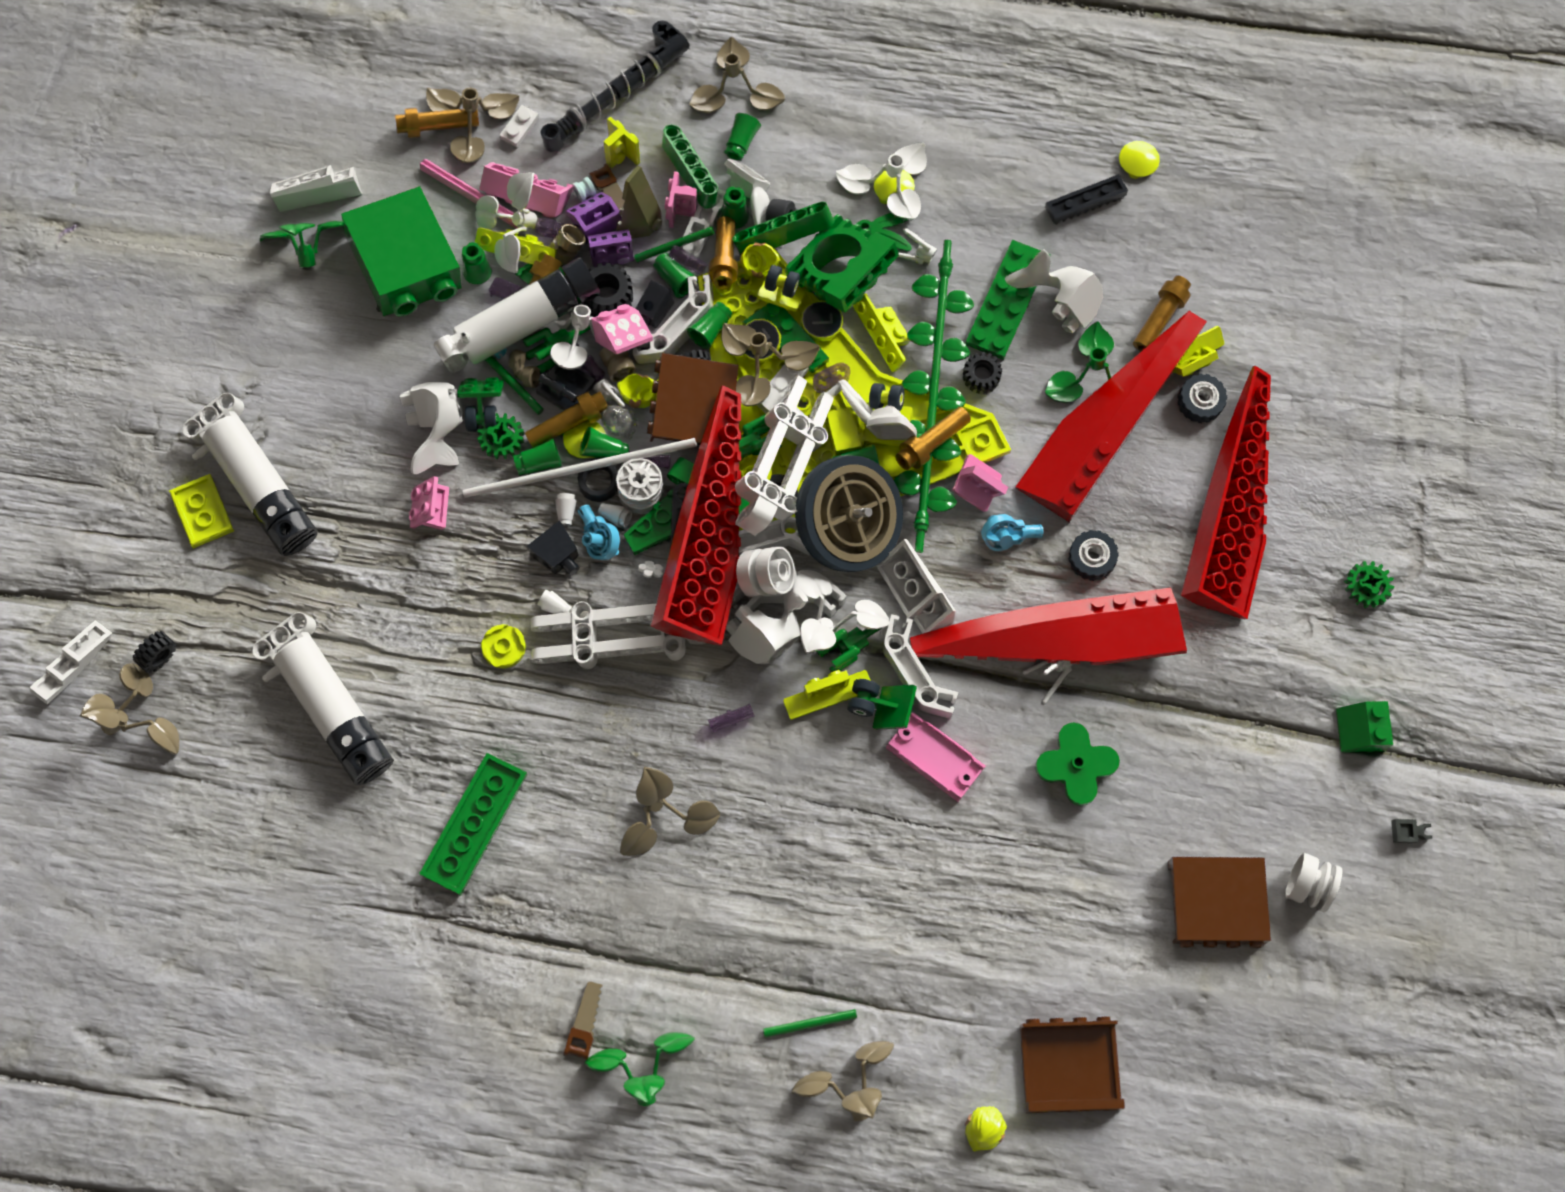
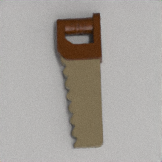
[589,163,625,217]
[563,981,603,1060]

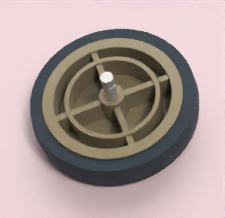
[795,455,903,572]

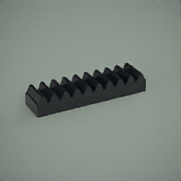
[1045,174,1128,225]

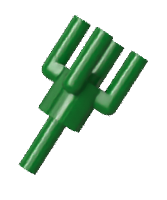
[523,325,591,374]
[739,414,782,459]
[817,627,882,672]

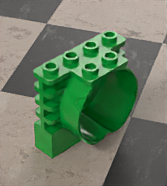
[785,214,899,313]

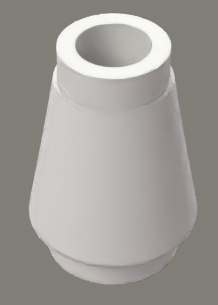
[555,493,577,526]
[598,503,632,527]
[537,590,572,614]

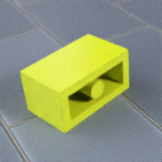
[825,407,864,456]

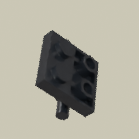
[536,364,596,410]

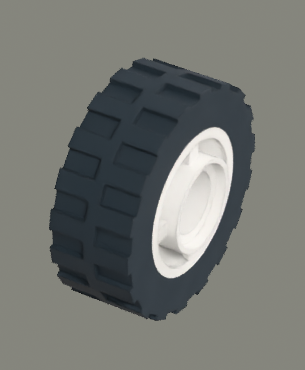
[1177,374,1227,423]
[1068,530,1119,581]

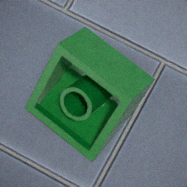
[1336,701,1394,752]

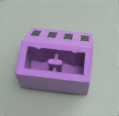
[566,192,622,244]
[587,229,634,268]

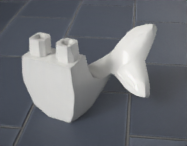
[1005,249,1103,334]
[400,382,463,474]
[726,570,808,664]

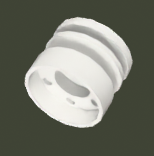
[616,458,664,514]
[1285,852,1342,913]

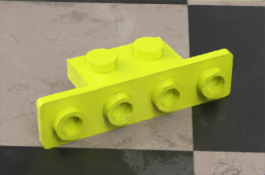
[475,227,557,265]
[853,293,910,372]
[1173,326,1225,377]
[783,670,871,720]

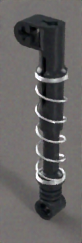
[540,20,690,152]

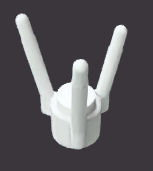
[898,227,937,265]
[594,379,635,434]
[1023,660,1073,704]

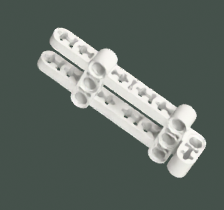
[735,375,833,536]
[530,601,705,669]

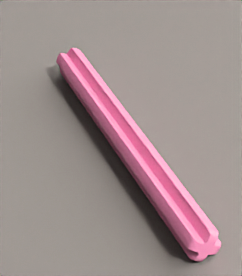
[419,159,519,229]

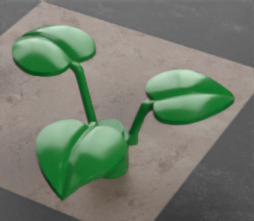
[259,221,343,267]
[1045,321,1114,403]
[584,1032,695,1106]

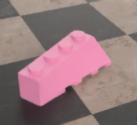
[479,162,573,218]

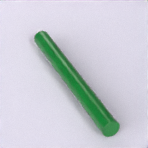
[634,227,714,263]
[485,356,544,415]
[763,1009,857,1038]

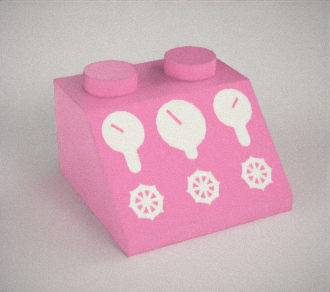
[591,304,653,354]

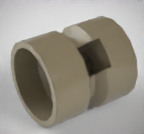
[549,224,586,264]
[599,347,636,382]

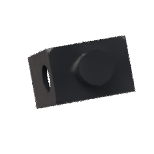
[635,279,674,328]
[527,520,580,576]

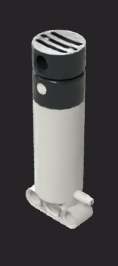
[433,257,601,373]
[182,393,318,556]
[252,612,394,785]

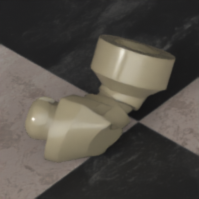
[509,349,540,388]

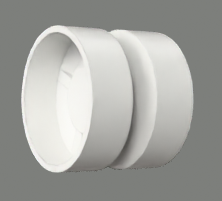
[736,547,795,597]

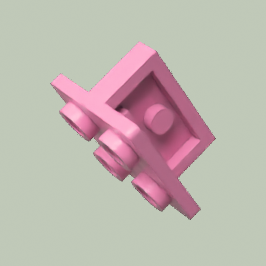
[665,172,697,228]
[952,454,1008,512]
[409,476,449,530]

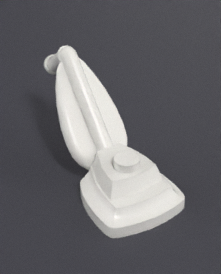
[724,159,784,249]
[826,380,917,440]

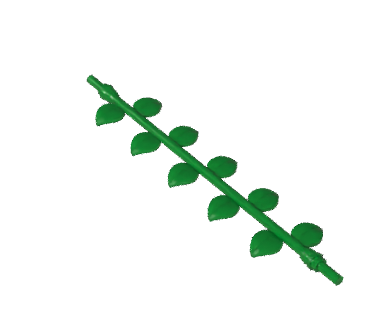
[894,240,974,553]

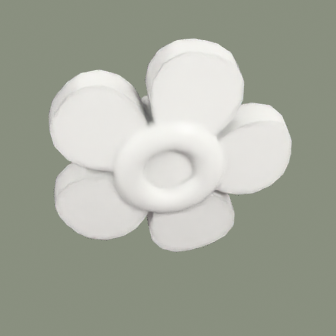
[638,561,663,578]

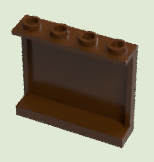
[647,353,739,445]
[1168,857,1271,948]
[1020,1016,1125,1113]

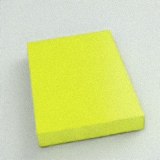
[169,474,234,549]

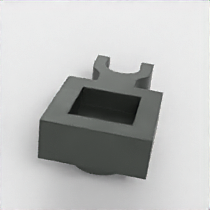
[1391,819,1433,843]

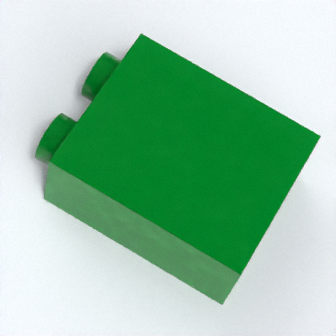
[341,186,462,317]

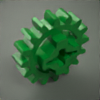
[477,413,525,460]
[1344,561,1395,608]

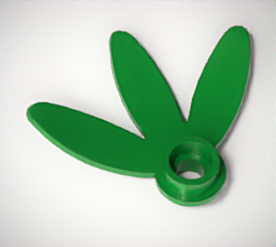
[857,213,912,274]

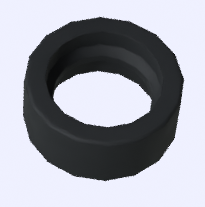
[577,458,618,502]

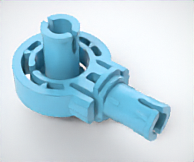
[578,505,620,560]
[981,514,1044,551]

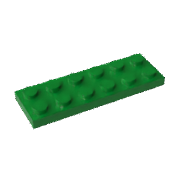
[965,239,1051,360]
[419,753,528,896]

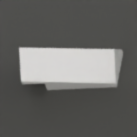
[270,165,362,212]
[876,539,956,634]

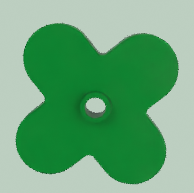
[1035,722,1120,806]

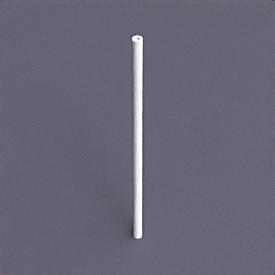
[463,438,697,498]

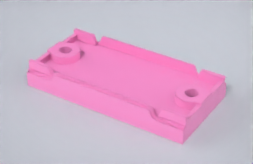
[886,712,986,803]

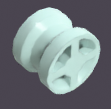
[572,177,596,202]

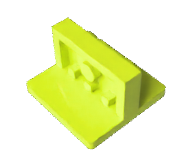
[603,117,640,168]

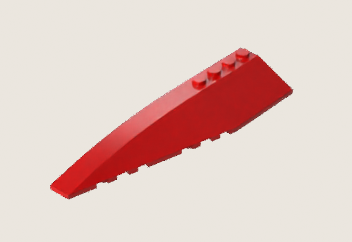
[1015,311,1207,523]
[1181,365,1271,620]
[650,385,741,646]
[910,587,1187,665]

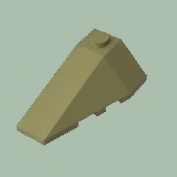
[617,165,662,239]

